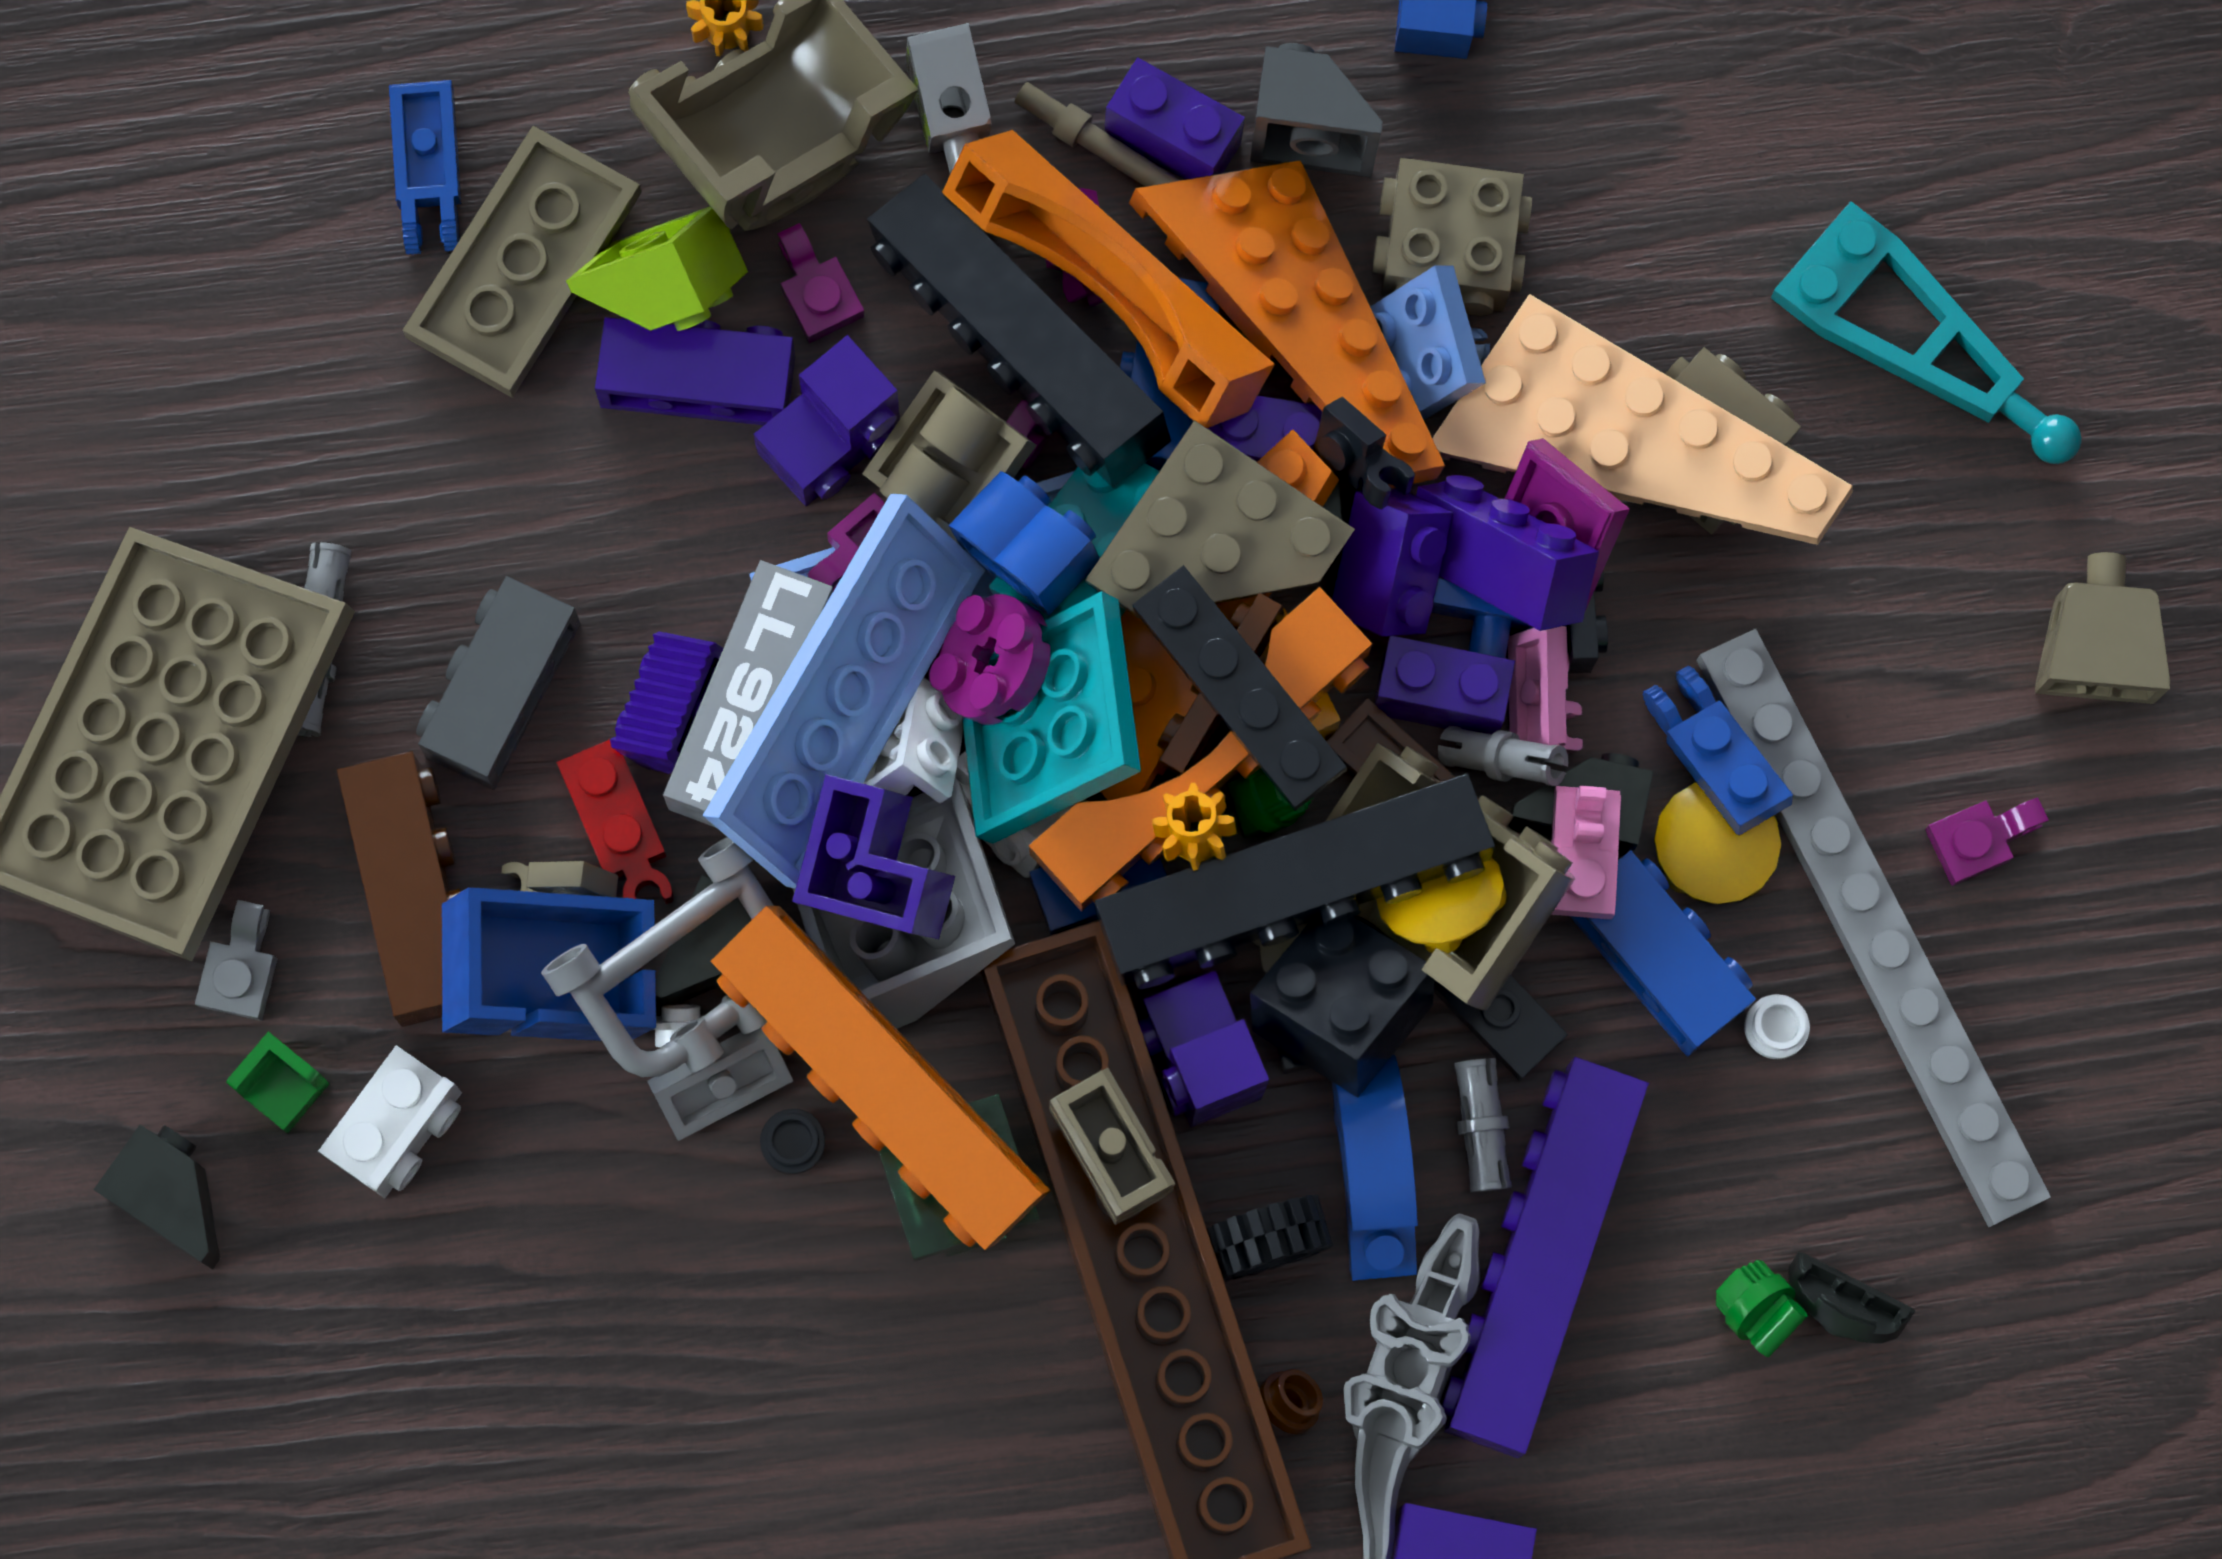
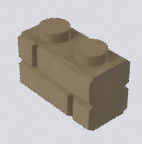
[1049,1068,1175,1225]

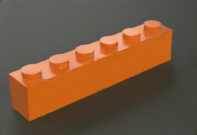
[710,906,1051,1250]

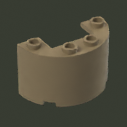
[628,0,918,231]
[1325,743,1575,1011]

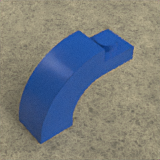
[1332,1055,1418,1281]

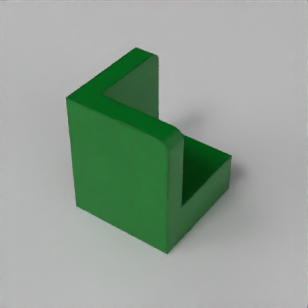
[226,1031,330,1134]

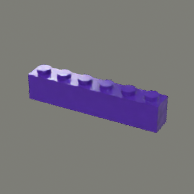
[1441,1057,1649,1459]

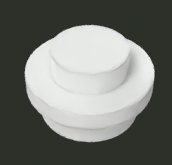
[1744,994,1810,1059]

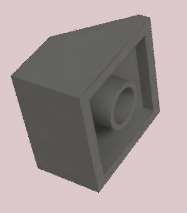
[1250,43,1383,178]

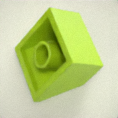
[566,206,748,331]

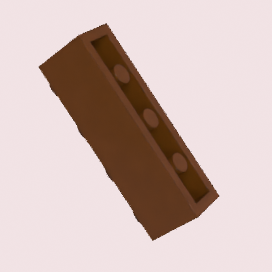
[337,751,462,1027]

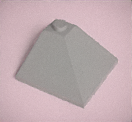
[792,778,1015,1029]

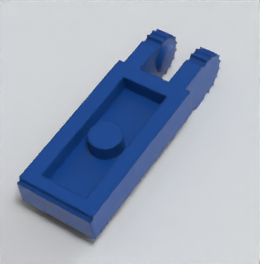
[389,80,461,255]
[1642,666,1793,836]

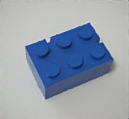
[442,887,656,1041]

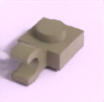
[501,861,618,897]

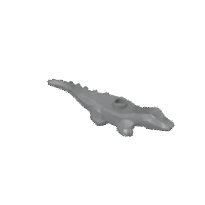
[1343,1213,1480,1559]

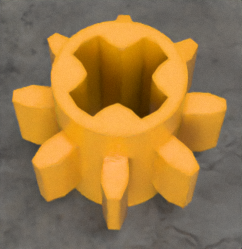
[686,0,764,57]
[1152,783,1237,871]

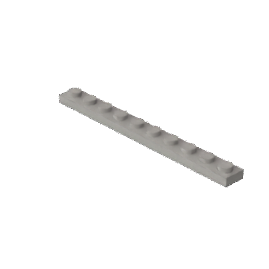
[1696,629,2051,1228]

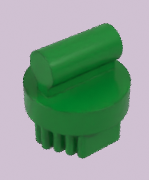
[1227,768,1314,837]
[1716,1260,1808,1358]

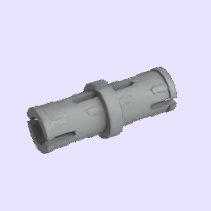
[1438,726,1568,786]
[1454,1058,1512,1193]

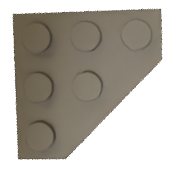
[1085,420,1355,618]

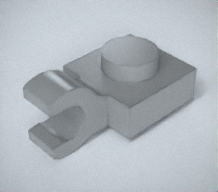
[195,900,278,1021]

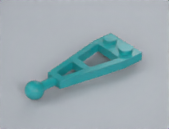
[1771,201,2082,464]

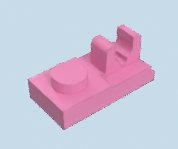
[1508,626,1583,754]
[1551,786,1621,920]

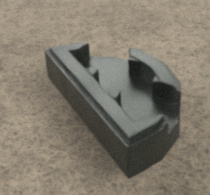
[1789,1251,1916,1344]

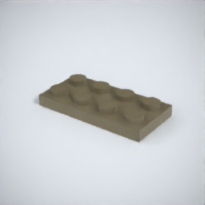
[402,126,642,398]

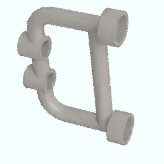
[541,837,774,1077]

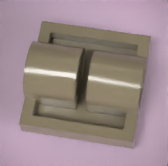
[862,370,1036,544]

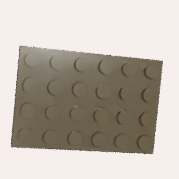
[0,527,355,962]

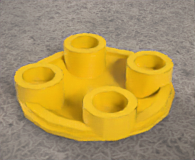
[1654,783,1781,904]
[1376,857,1507,954]

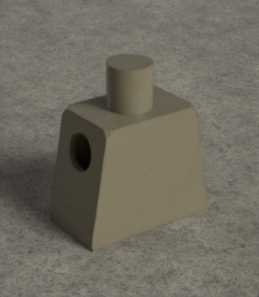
[2035,552,2170,704]

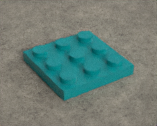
[962,591,1141,844]

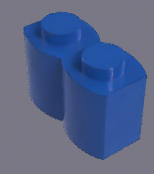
[949,471,1100,616]

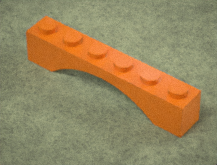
[942,130,1275,428]
[1029,587,1372,912]

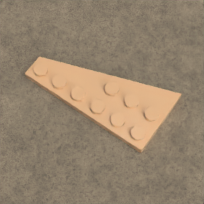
[1432,294,1853,545]

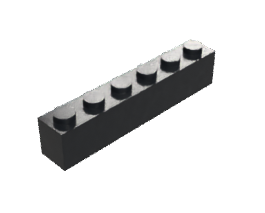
[867,173,1171,488]
[1095,773,1495,989]

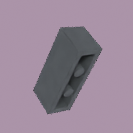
[416,576,581,790]

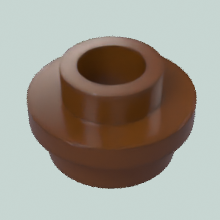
[1260,1369,1323,1434]

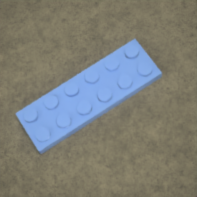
[703,494,985,889]

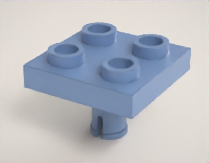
[1370,265,1490,420]

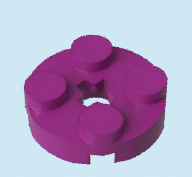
[930,594,1050,725]

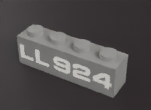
[663,560,833,827]

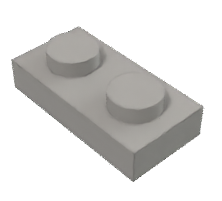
[647,1028,793,1141]

